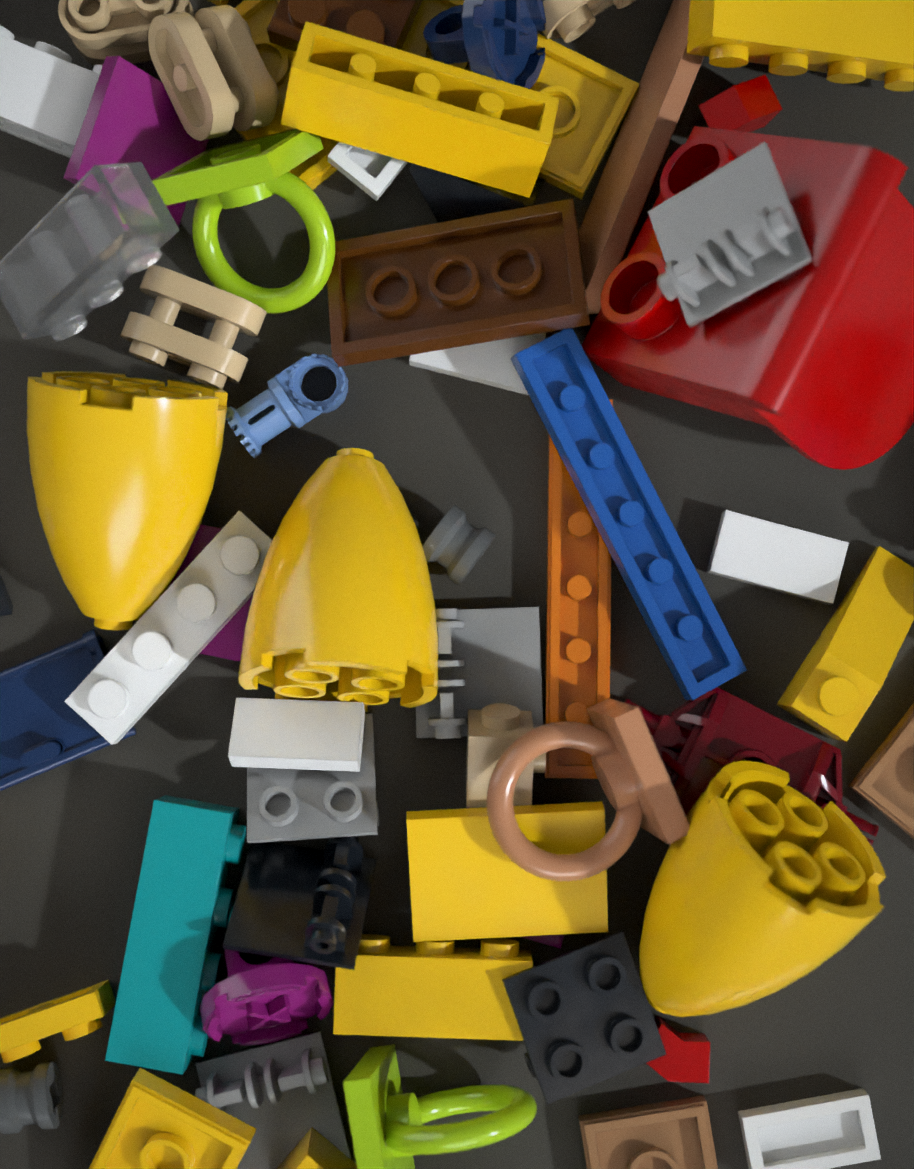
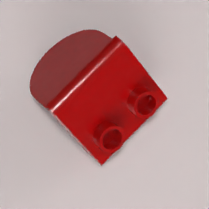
[582,126,914,470]

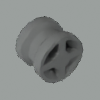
[422,505,496,586]
[0,1061,63,1135]

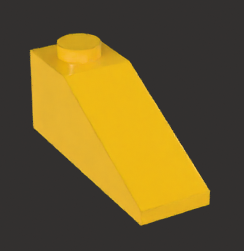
[776,546,914,742]

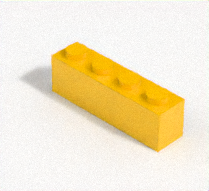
[687,0,914,91]
[281,21,559,198]

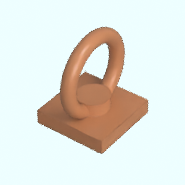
[487,698,690,881]

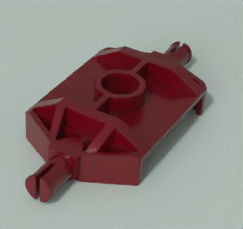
[624,687,879,845]

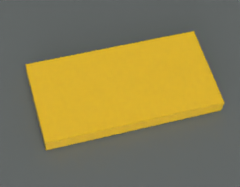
[401,0,640,199]

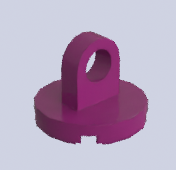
[200,949,334,1046]

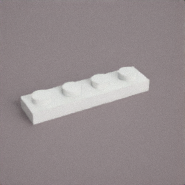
[64,511,272,745]

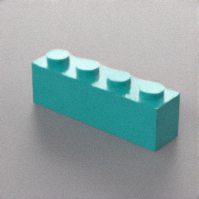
[105,795,246,1075]

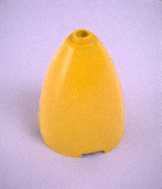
[27,371,228,630]
[238,448,438,712]
[639,761,886,1017]

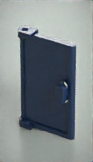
[0,629,137,791]

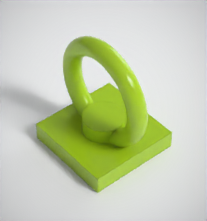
[151,129,335,314]
[343,1044,537,1169]

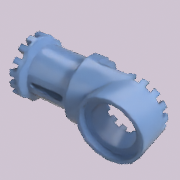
[226,354,348,458]

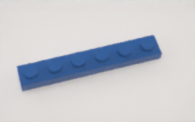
[510,328,747,700]

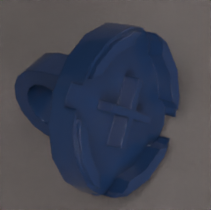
[423,0,546,89]

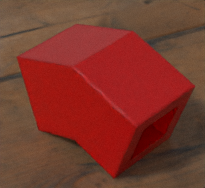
[698,74,782,132]
[646,1015,710,1083]

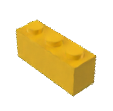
[333,934,533,1041]

